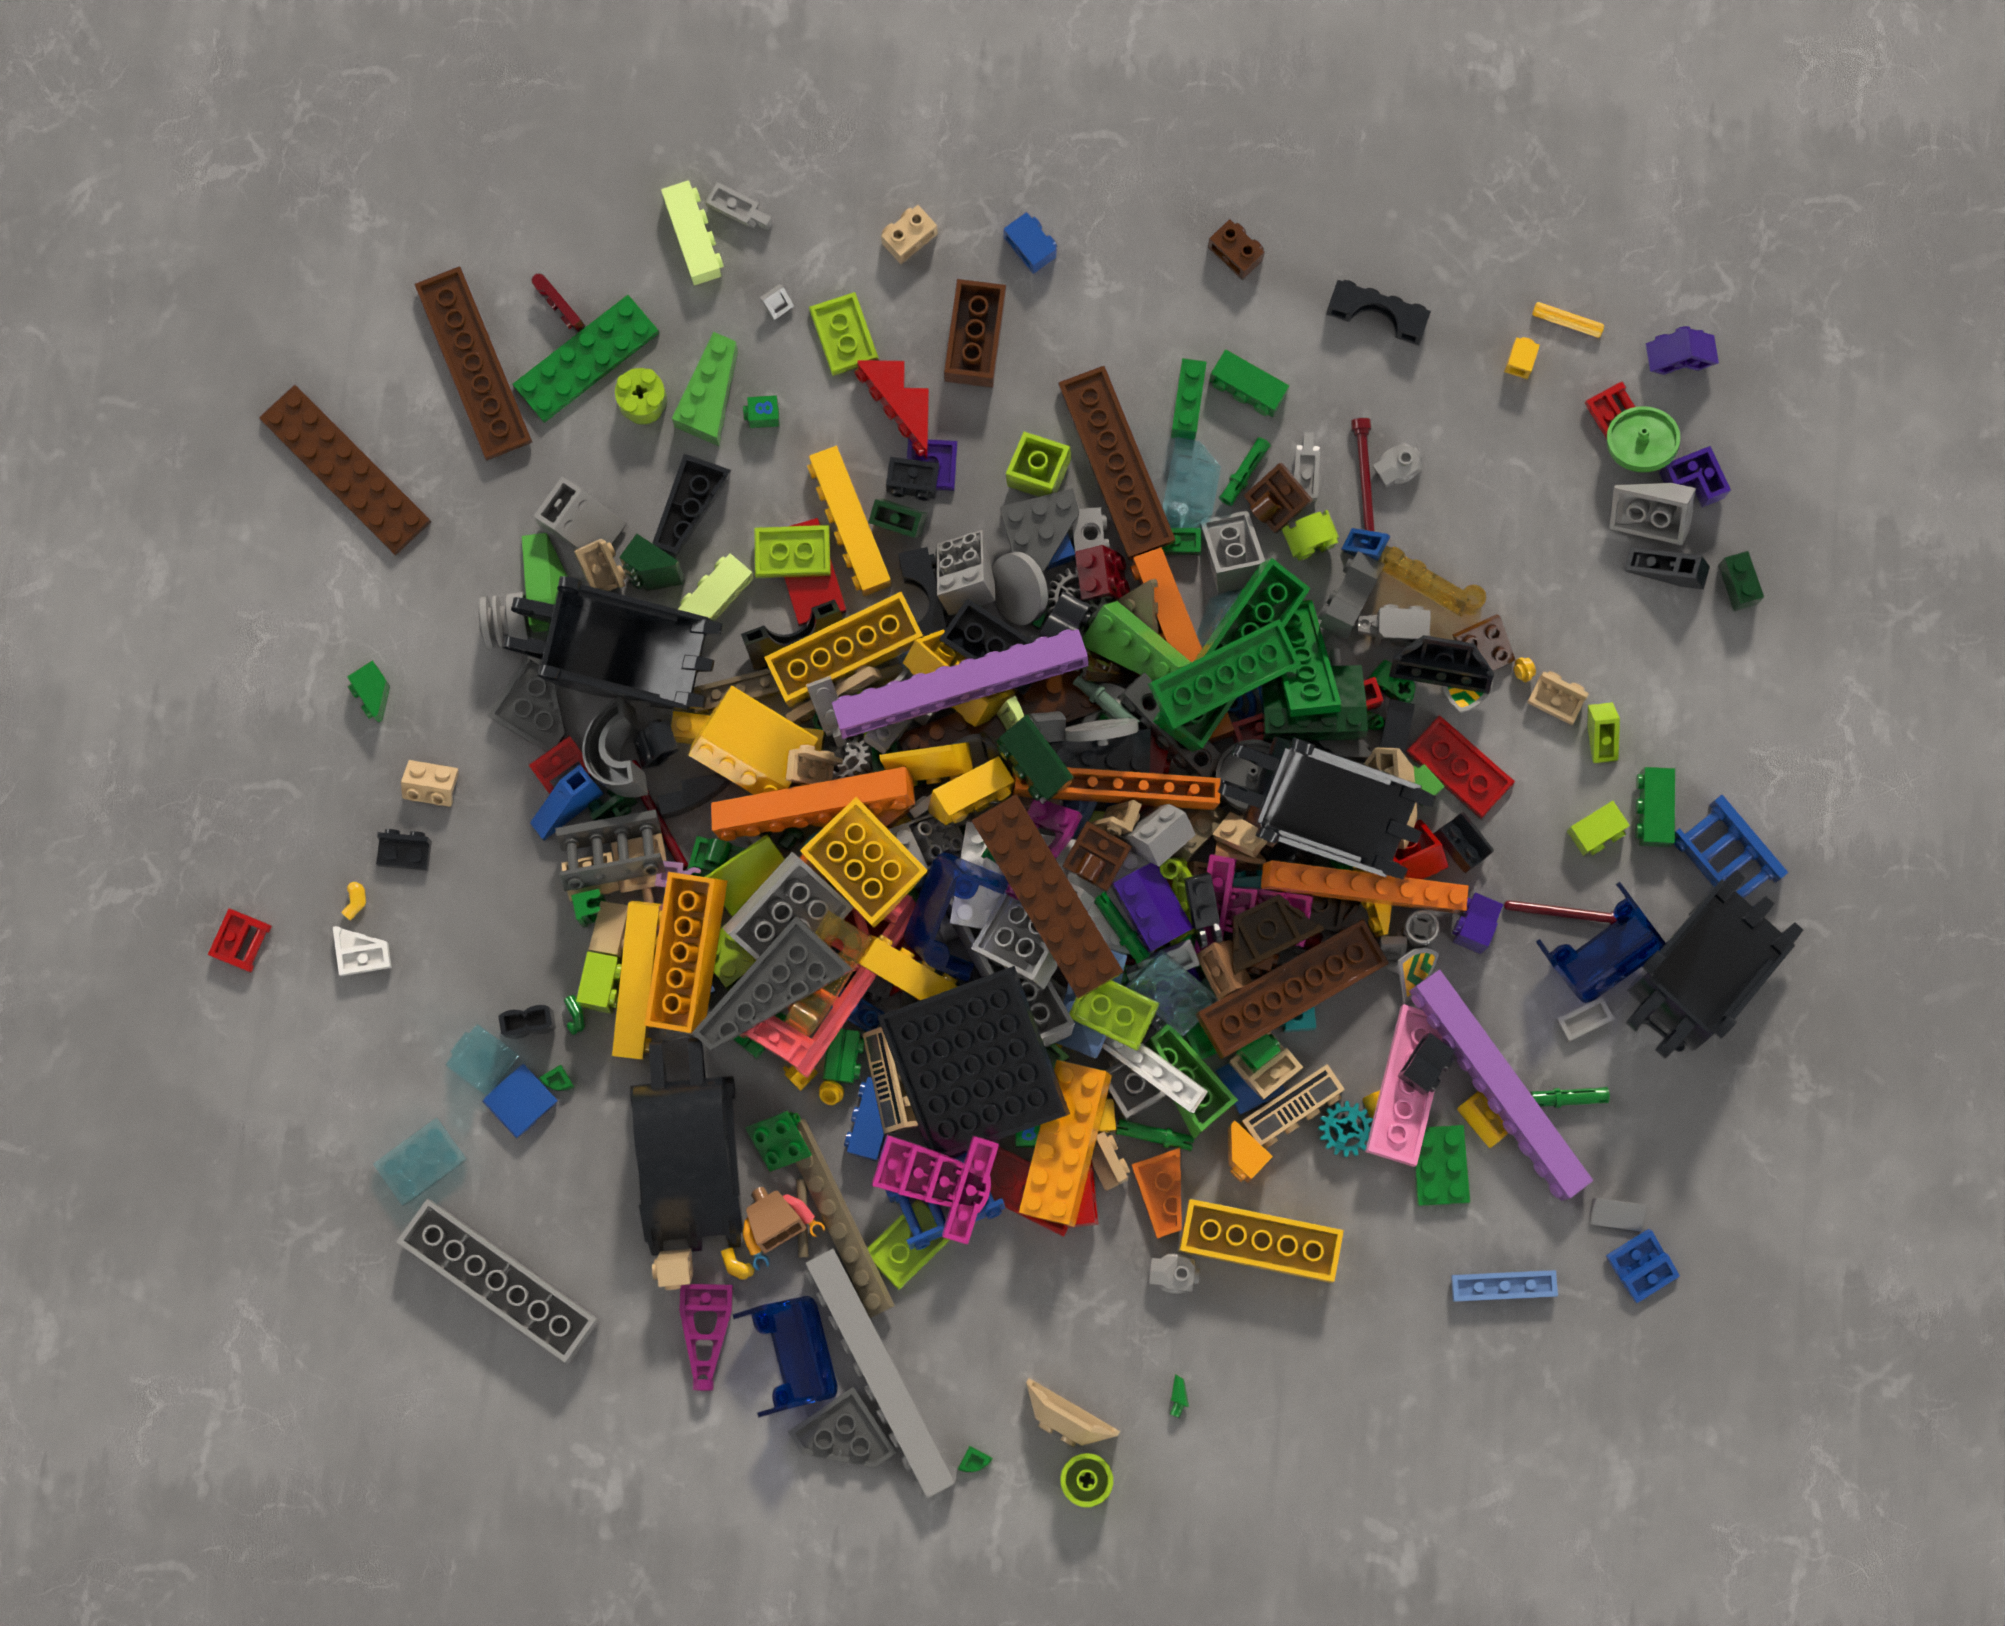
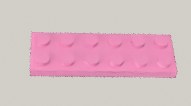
[1365,1004,1442,1167]

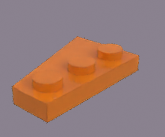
[1131,1148,1182,1239]

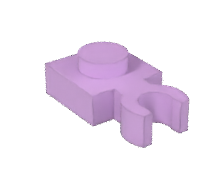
[655,861,701,887]

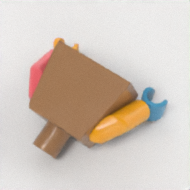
[743,1187,825,1270]

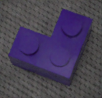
[1646,326,1719,375]
[1659,446,1731,507]
[1451,892,1504,954]

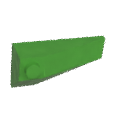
[522,533,567,633]

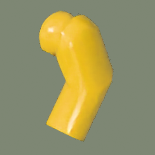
[341,882,366,921]
[720,1247,754,1280]

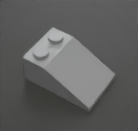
[1609,483,1696,545]
[1200,511,1265,593]
[1115,804,1196,867]

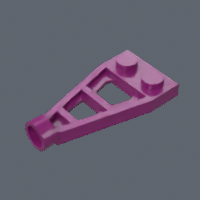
[1005,800,1082,900]
[679,1284,733,1391]

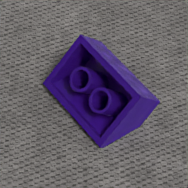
[1111,863,1193,953]

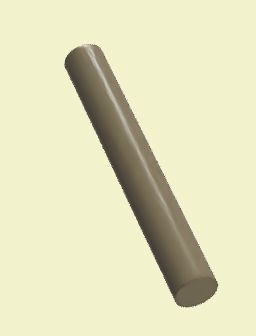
[796,1179,808,1258]

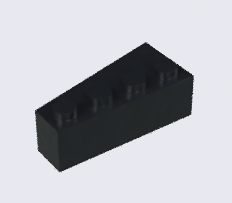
[652,454,731,559]
[1050,728,1151,773]

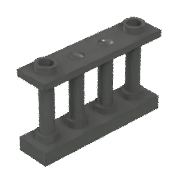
[555,810,666,891]

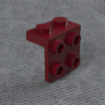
[1075,545,1130,601]

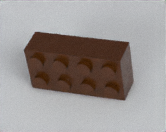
[944,279,1006,388]

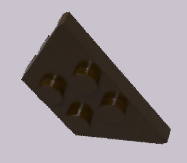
[1075,650,1140,684]
[1232,895,1324,974]
[1310,895,1361,933]

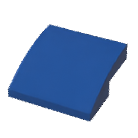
[482,1064,558,1139]
[1215,1064,1286,1115]
[1606,1229,1680,1303]

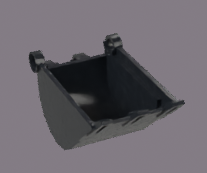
[502,576,723,711]
[1218,736,1436,880]
[1626,870,1803,1059]
[630,1038,743,1256]

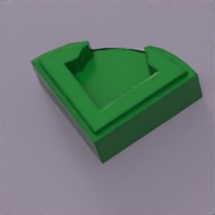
[539,1065,575,1091]
[958,1446,993,1472]

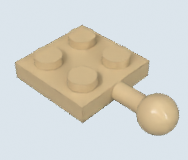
[611,833,667,903]

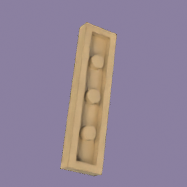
[785,665,883,725]

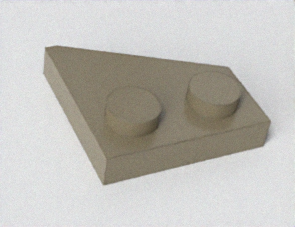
[1116,579,1159,635]

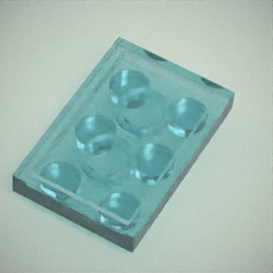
[1126,950,1219,1037]
[373,1117,468,1206]

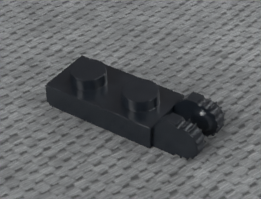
[1184,872,1222,948]

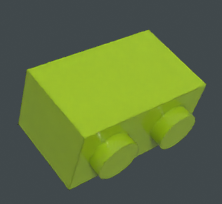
[1567,801,1630,856]

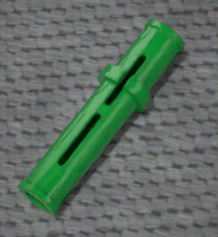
[1219,437,1271,506]
[1094,891,1151,964]
[1530,1087,1610,1108]
[1115,1118,1194,1152]

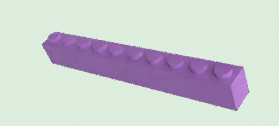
[832,629,1088,739]
[1409,969,1593,1201]

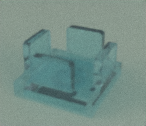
[445,1024,519,1096]

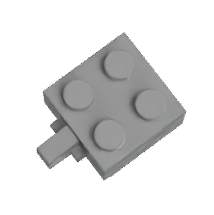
[1357,604,1431,650]
[1106,1052,1167,1120]

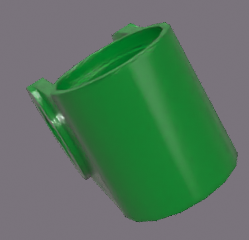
[1367,659,1416,703]

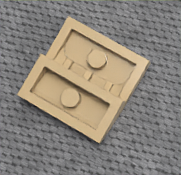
[1229,1031,1303,1100]

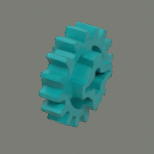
[1318,1101,1373,1158]

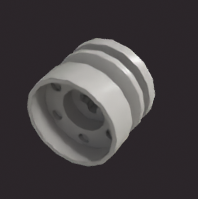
[478,592,531,649]

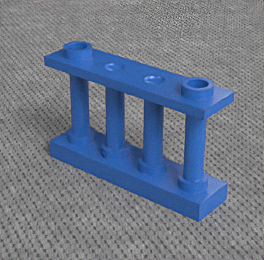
[1674,794,1789,898]
[885,1152,1006,1250]

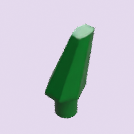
[1170,1374,1189,1418]

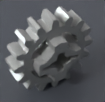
[828,737,872,780]

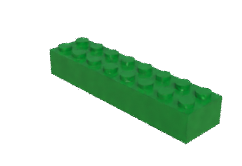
[1152,558,1311,752]

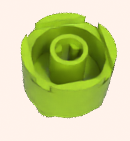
[615,368,667,425]
[1282,510,1339,562]
[1060,1453,1113,1507]

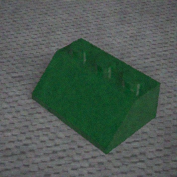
[619,533,685,591]
[996,715,1074,804]

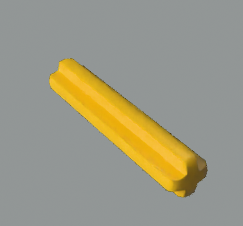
[1532,302,1604,338]

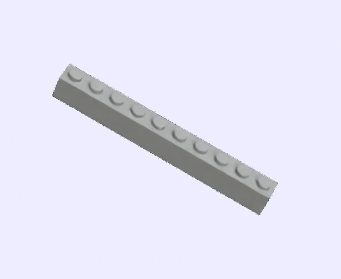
[804,1249,955,1498]

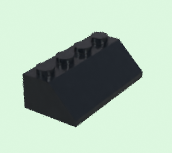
[939,598,1036,695]

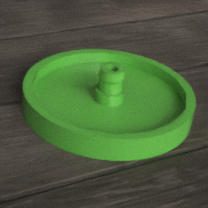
[1607,406,1680,473]

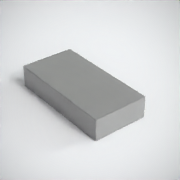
[1556,996,1614,1042]

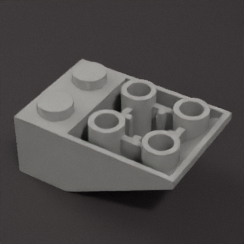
[533,476,627,550]
[937,529,995,615]
[889,814,964,874]

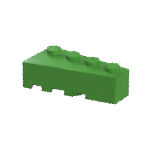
[672,332,738,446]
[1082,601,1191,681]
[1145,1023,1238,1139]

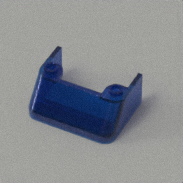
[904,853,1008,982]
[1536,882,1665,1003]
[732,1296,838,1418]

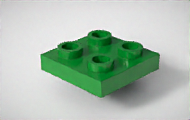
[687,836,746,877]

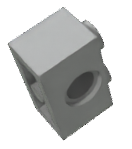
[1071,507,1110,565]

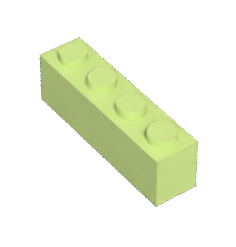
[661,180,724,286]
[678,553,754,621]

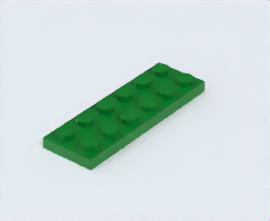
[512,294,659,423]
[1280,600,1342,717]
[1148,619,1302,730]

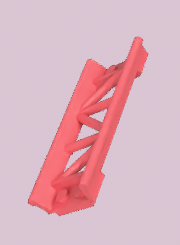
[739,888,922,1078]

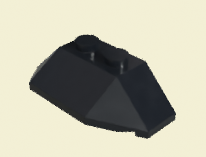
[1389,635,1494,694]

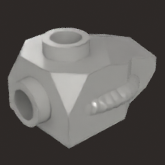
[1372,443,1423,487]
[1149,1253,1200,1294]

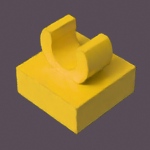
[783,1065,818,1091]

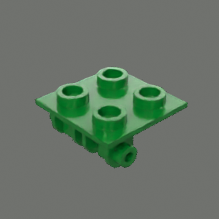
[745,1111,812,1172]

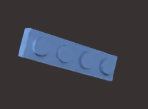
[1451,1270,1558,1302]

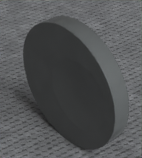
[1216,739,1271,812]

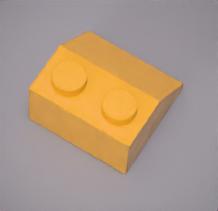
[1227,1120,1273,1183]

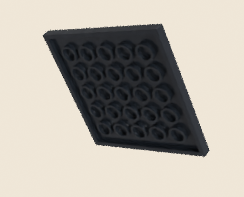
[877,966,1070,1156]

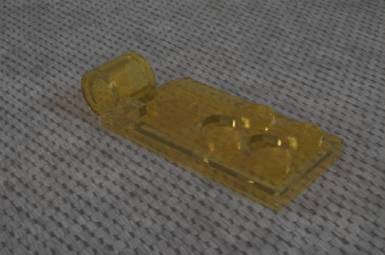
[1378,545,1486,617]
[785,910,873,1037]

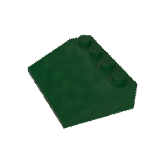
[1261,665,1368,742]

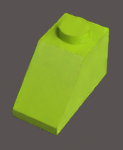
[1587,702,1620,763]

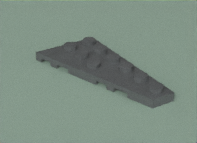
[692,917,854,1050]

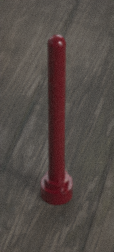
[1351,418,1375,532]
[632,760,688,870]
[1504,900,1628,930]

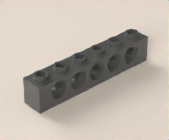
[1117,673,1228,808]

